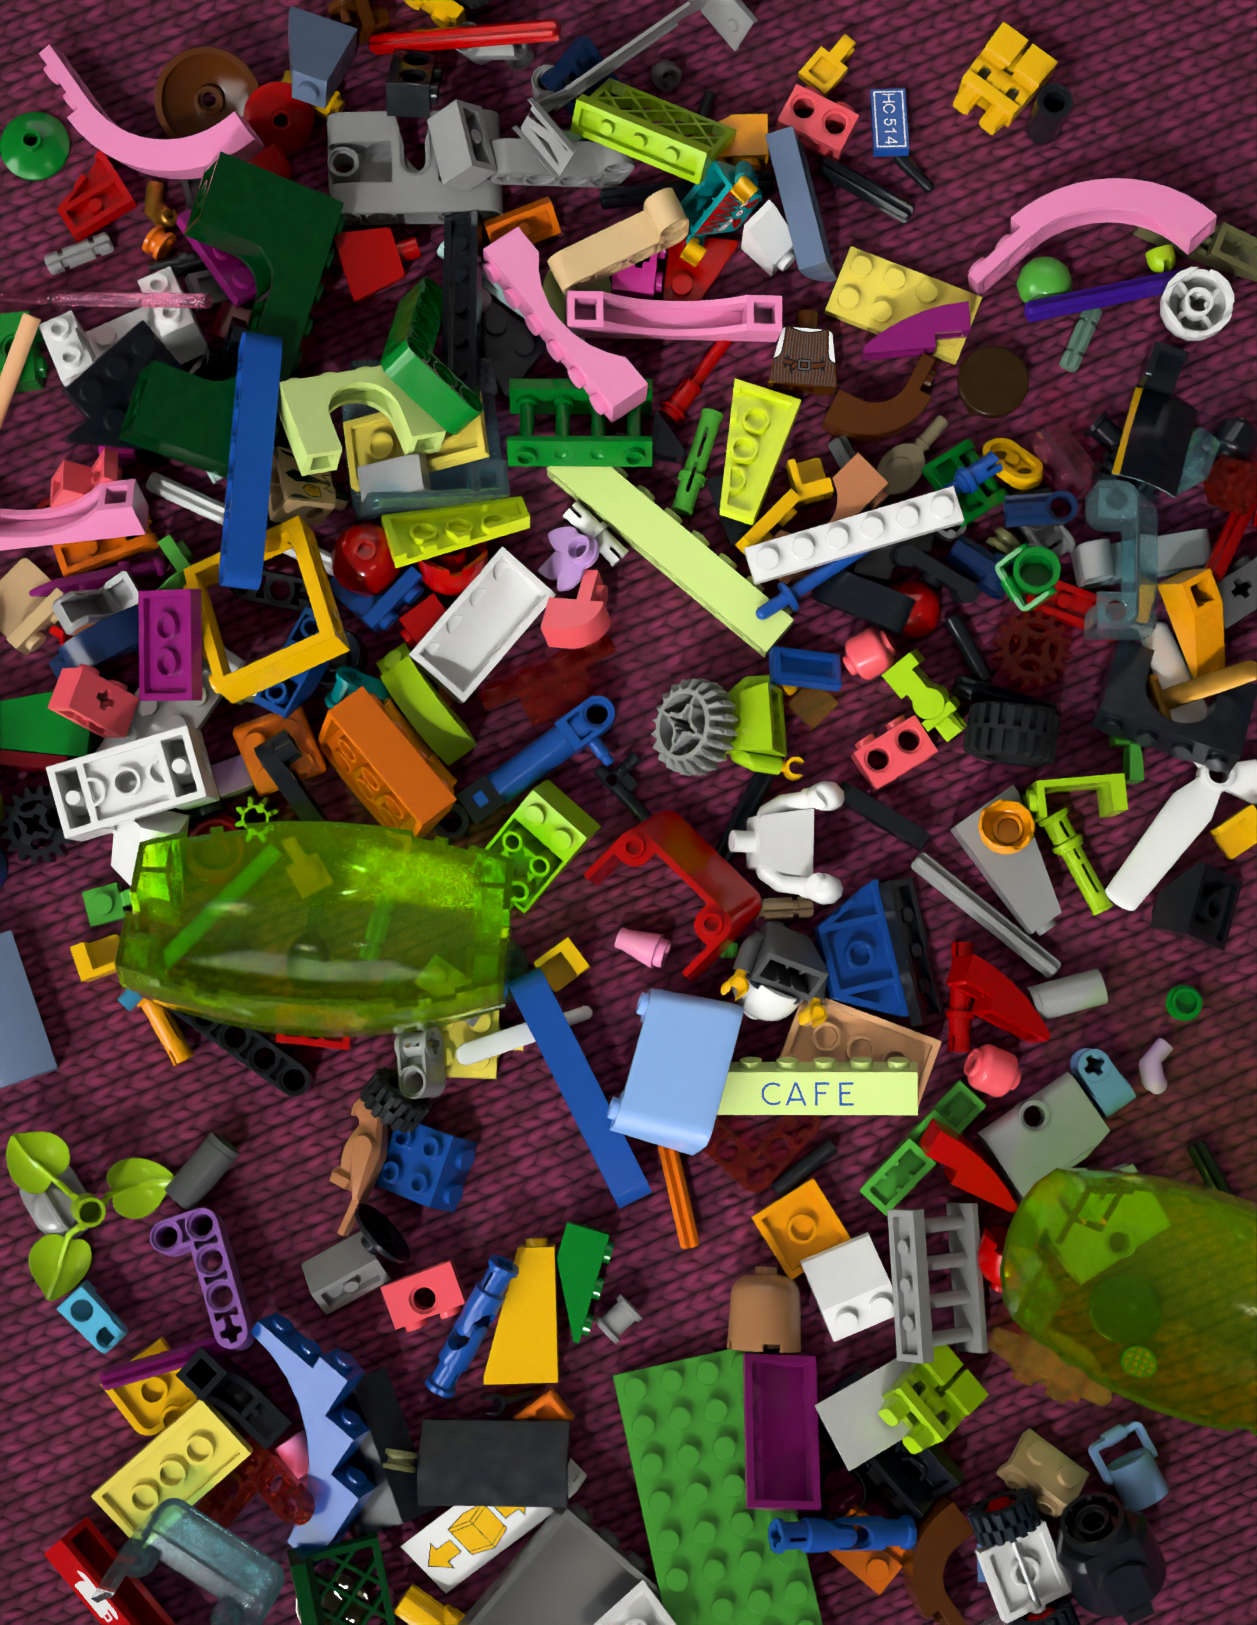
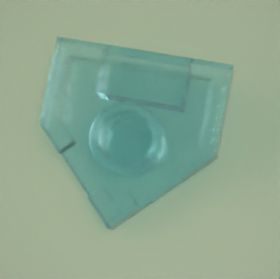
[1162,427,1221,498]

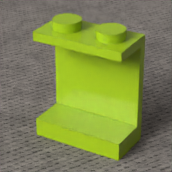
[1020,773,1128,823]

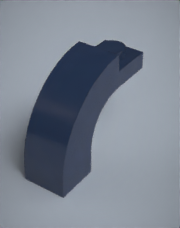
[48,604,139,680]

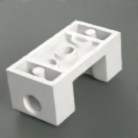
[39,266,207,386]
[46,725,220,841]

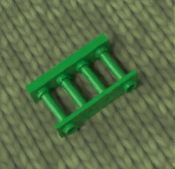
[507,378,652,467]

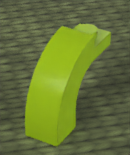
[376,642,477,766]

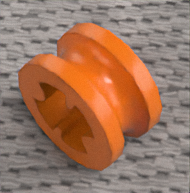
[142,225,176,261]

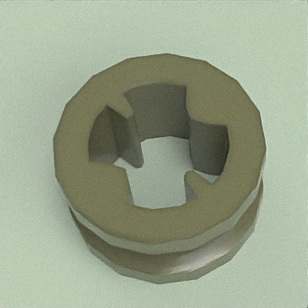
[985,527,1021,556]
[382,1448,419,1473]

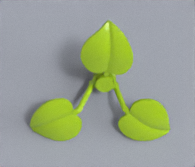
[6,1131,175,1301]

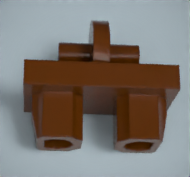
[328,0,390,44]

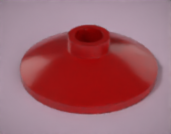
[243,81,314,154]

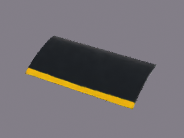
[1111,387,1198,498]

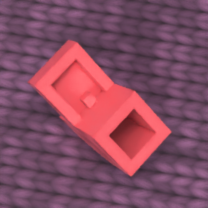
[50,448,122,507]
[540,569,611,649]

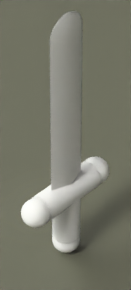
[456,1006,593,1065]

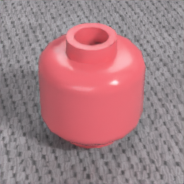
[842,627,898,680]
[964,1044,1021,1097]

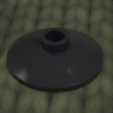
[355,1203,410,1264]

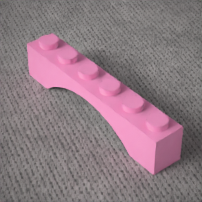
[482,227,648,423]
[565,291,782,342]
[0,479,149,551]

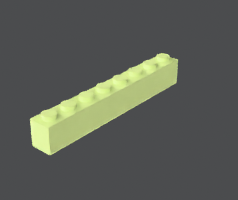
[546,466,794,658]

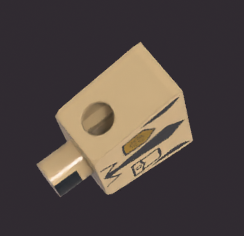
[268,446,348,526]

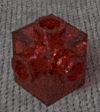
[1202,455,1257,516]

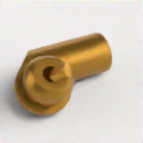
[144,181,178,230]

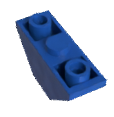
[253,606,330,719]

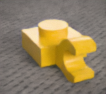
[798,34,856,98]

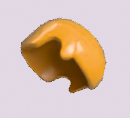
[978,799,1035,855]

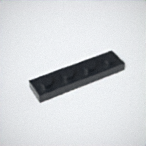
[878,877,946,1026]

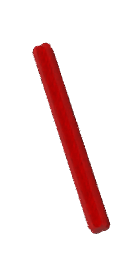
[368,19,561,55]

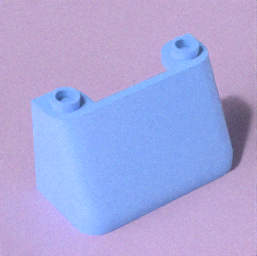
[607,988,744,1156]

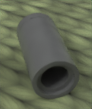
[164,1131,240,1211]

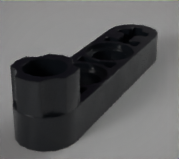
[254,728,347,861]

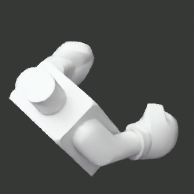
[728,781,845,905]

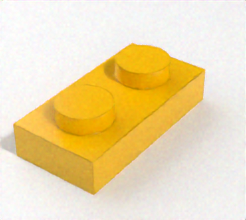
[404,0,466,28]
[735,488,801,555]

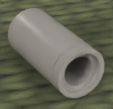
[1026,968,1108,1021]

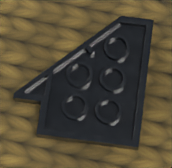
[61,320,187,451]

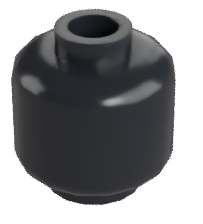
[1206,417,1257,472]

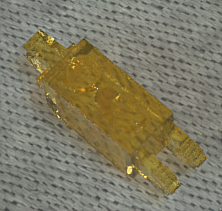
[987,1326,1113,1407]

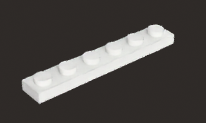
[744,486,964,585]

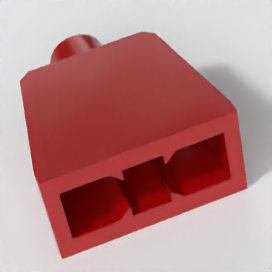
[333,227,421,304]

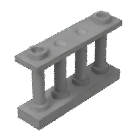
[887,1202,988,1363]

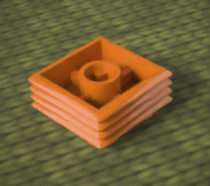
[233,705,326,797]

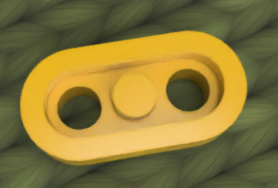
[982,438,1043,490]

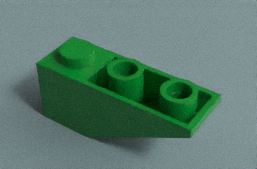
[557,1220,615,1343]

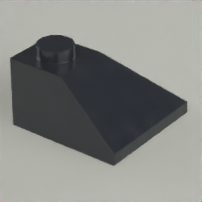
[1150,862,1243,950]

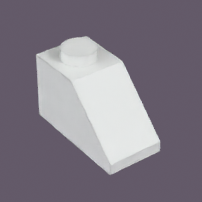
[741,200,796,277]

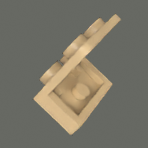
[0,558,65,656]

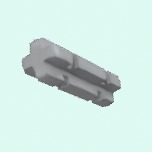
[44,232,114,275]

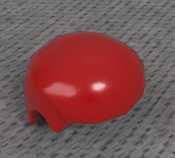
[893,581,941,638]

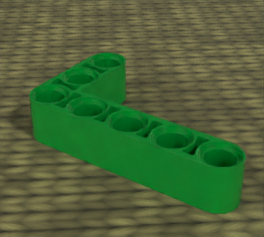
[381,277,484,435]

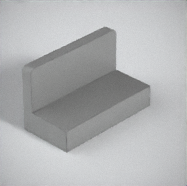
[301,1231,391,1315]

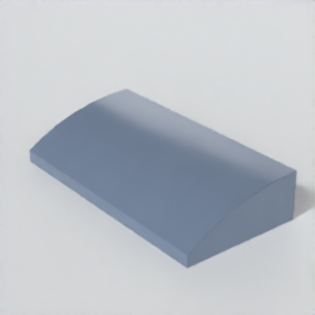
[765,126,837,282]
[0,930,58,1089]

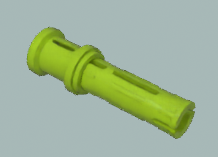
[1037,807,1114,916]

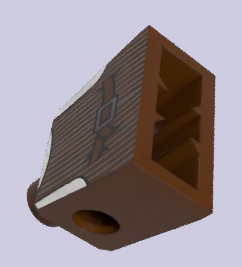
[767,310,837,397]

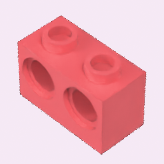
[776,84,859,161]
[851,715,938,793]

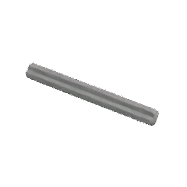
[911,852,1061,978]

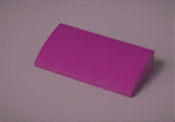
[743,1353,821,1513]

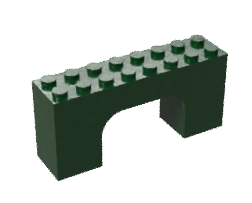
[119,152,345,479]

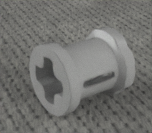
[594,1294,643,1344]

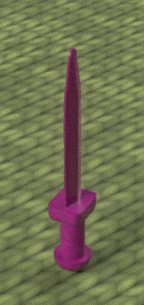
[29,556,167,597]

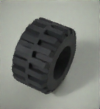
[963,701,1061,767]

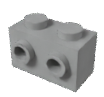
[427,100,497,191]

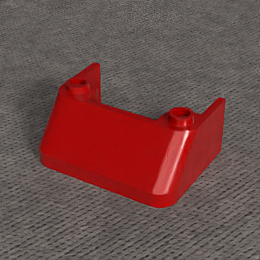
[583,810,763,982]

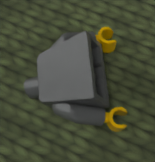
[721,921,829,1028]

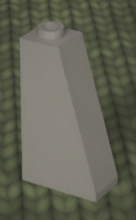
[950,785,1062,936]

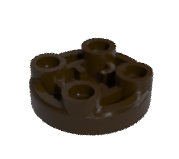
[957,346,1029,418]

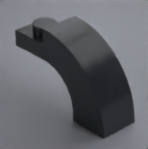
[176,1347,295,1451]

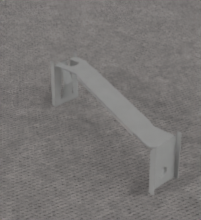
[512,0,758,180]

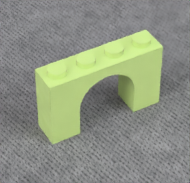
[277,366,446,476]

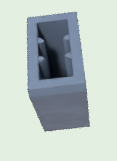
[288,6,357,109]

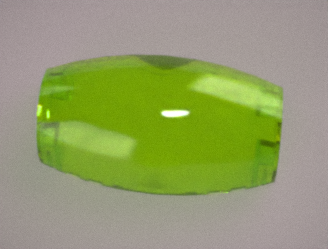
[115,821,514,1037]
[1000,1168,1257,1436]

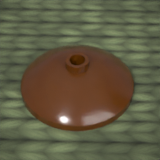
[154,46,259,139]

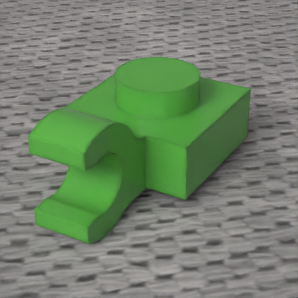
[82,882,150,927]

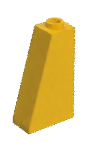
[483,1238,559,1385]

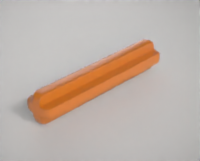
[658,1145,700,1249]

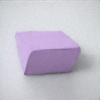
[211,755,255,799]

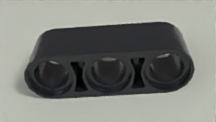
[810,570,916,635]

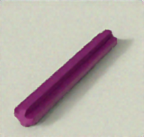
[99,1330,242,1390]

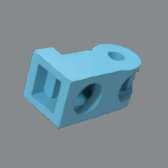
[57,1279,129,1354]

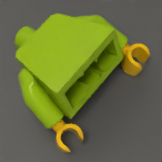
[725,674,804,781]

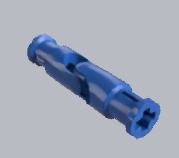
[425,1254,519,1398]
[768,1515,917,1554]

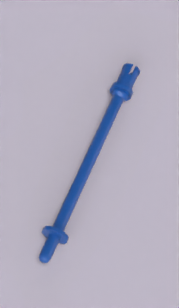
[756,451,1003,620]

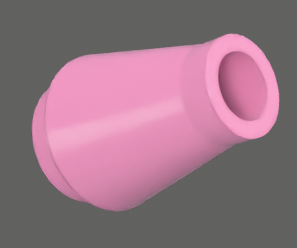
[615,927,671,968]

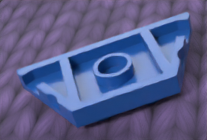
[814,879,909,1017]

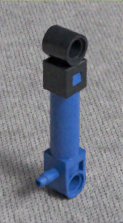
[434,696,615,842]

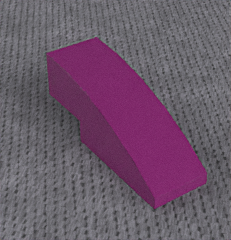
[861,301,971,361]

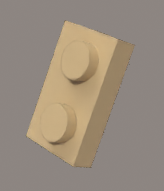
[996,1429,1090,1518]

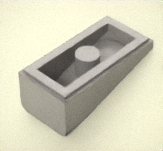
[357,453,432,503]

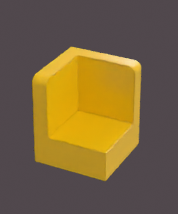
[785,458,834,508]
[1209,804,1257,860]
[70,934,129,982]
[533,937,590,992]

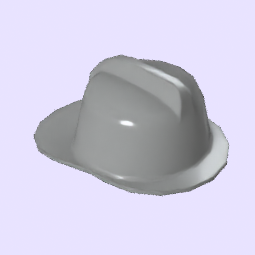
[20,1165,89,1239]

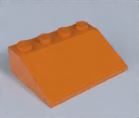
[316,686,456,856]

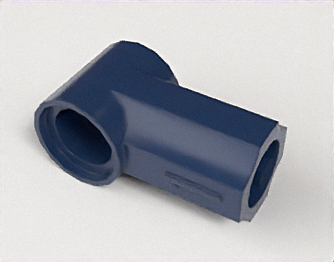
[1003,490,1078,528]
[944,534,1014,600]

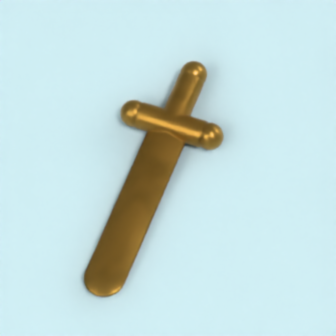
[1146,660,1257,720]

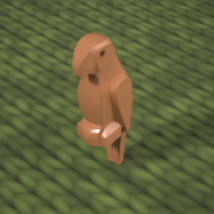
[329,1099,388,1236]

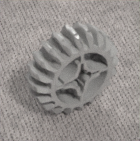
[650,678,739,776]

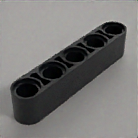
[159,978,315,1096]

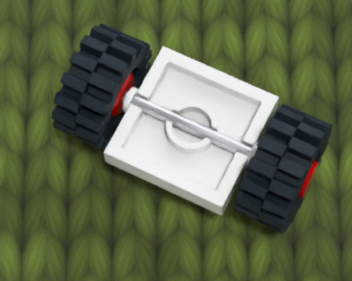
[967,1488,1081,1625]

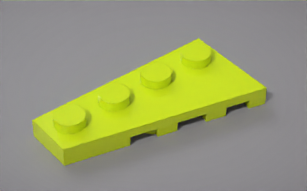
[720,378,802,526]
[381,496,530,568]

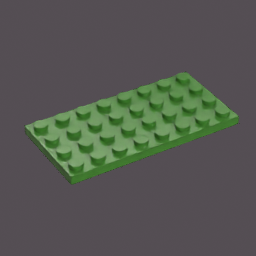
[613,1349,823,1625]

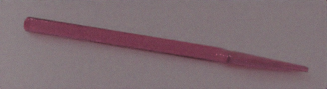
[0,291,213,309]

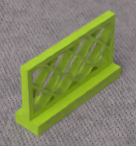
[570,78,737,185]

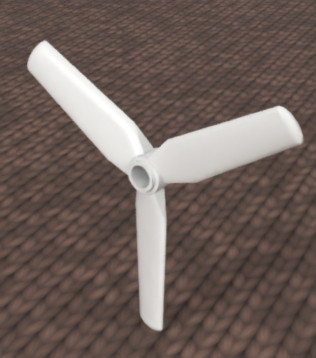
[1105,622,1257,911]

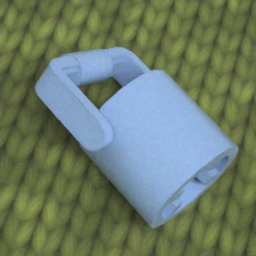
[1088,1421,1170,1511]

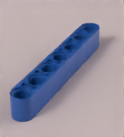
[219,331,282,590]
[507,967,652,1209]

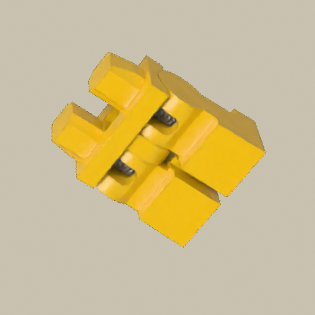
[953,21,1058,135]

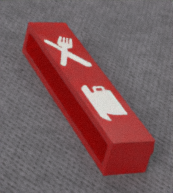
[44,1517,176,1625]

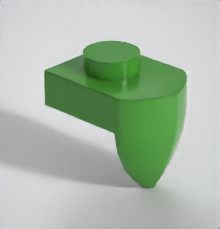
[157,535,195,590]

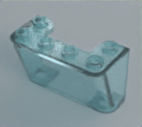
[1084,480,1158,640]

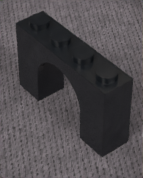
[1090,639,1257,774]

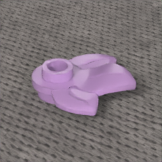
[538,526,600,592]

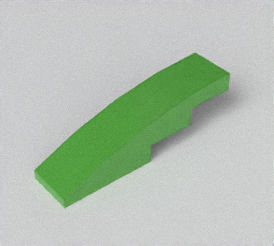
[859,1078,987,1216]

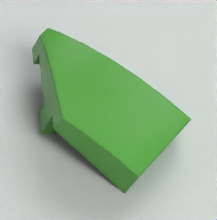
[1109,735,1144,784]

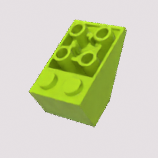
[471,779,601,914]

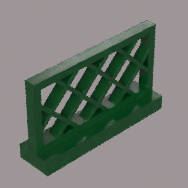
[287,1532,396,1625]

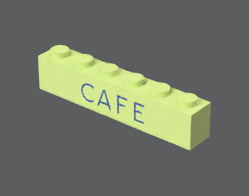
[717,1057,918,1115]

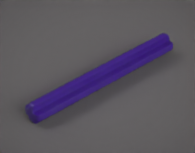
[1024,268,1186,323]

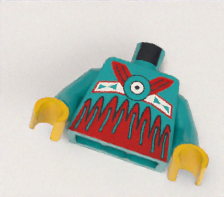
[680,160,763,267]

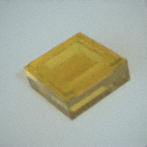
[787,688,838,730]

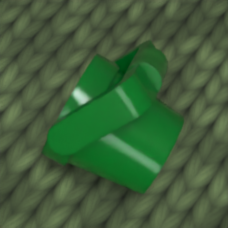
[995,543,1061,611]

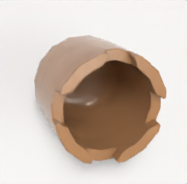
[727,1266,801,1353]

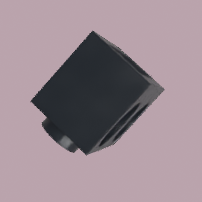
[386,49,443,118]

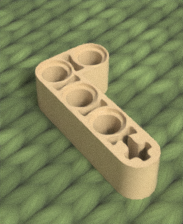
[547,187,689,295]

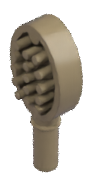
[876,415,949,498]

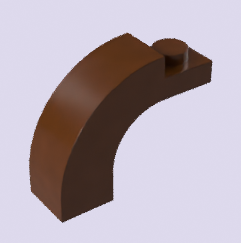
[821,353,937,443]
[902,1495,974,1625]

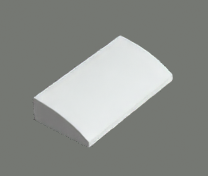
[408,546,556,704]

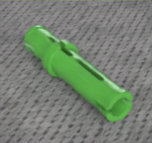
[671,408,724,516]

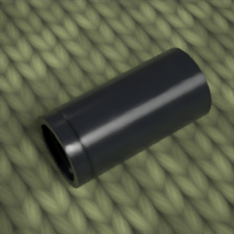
[1025,83,1073,145]

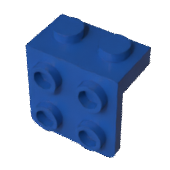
[329,565,425,635]
[376,1124,478,1213]

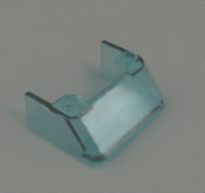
[91,1498,284,1625]

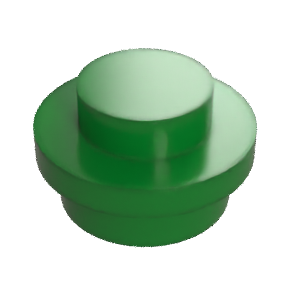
[1165,985,1203,1021]

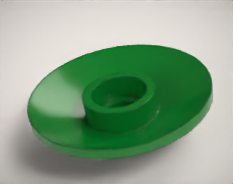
[0,112,70,181]

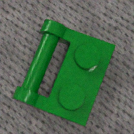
[921,438,1010,528]

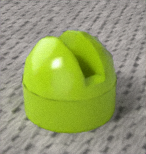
[1145,245,1176,274]

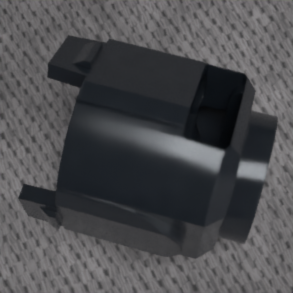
[1056,1492,1167,1625]

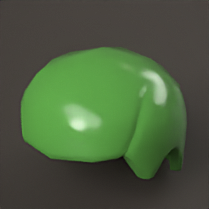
[1017,256,1073,303]

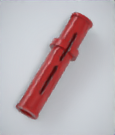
[946,942,975,1053]

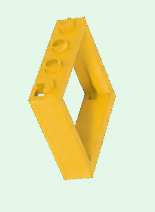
[183,515,350,704]

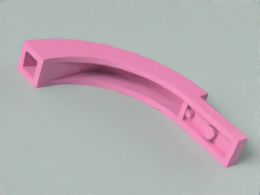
[39,44,266,179]
[968,178,1217,296]

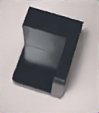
[1136,341,1189,396]

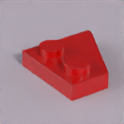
[57,150,137,243]
[662,235,738,301]

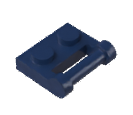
[541,35,621,117]

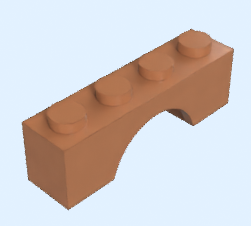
[771,453,889,587]

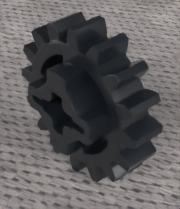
[0,786,77,864]

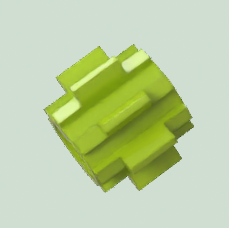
[235,796,280,840]

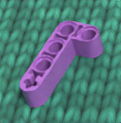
[149,1208,255,1351]

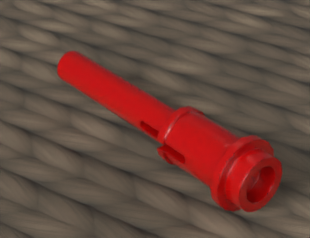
[659,340,733,425]

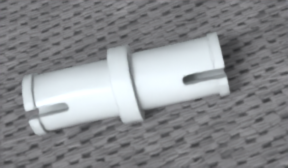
[563,500,629,567]

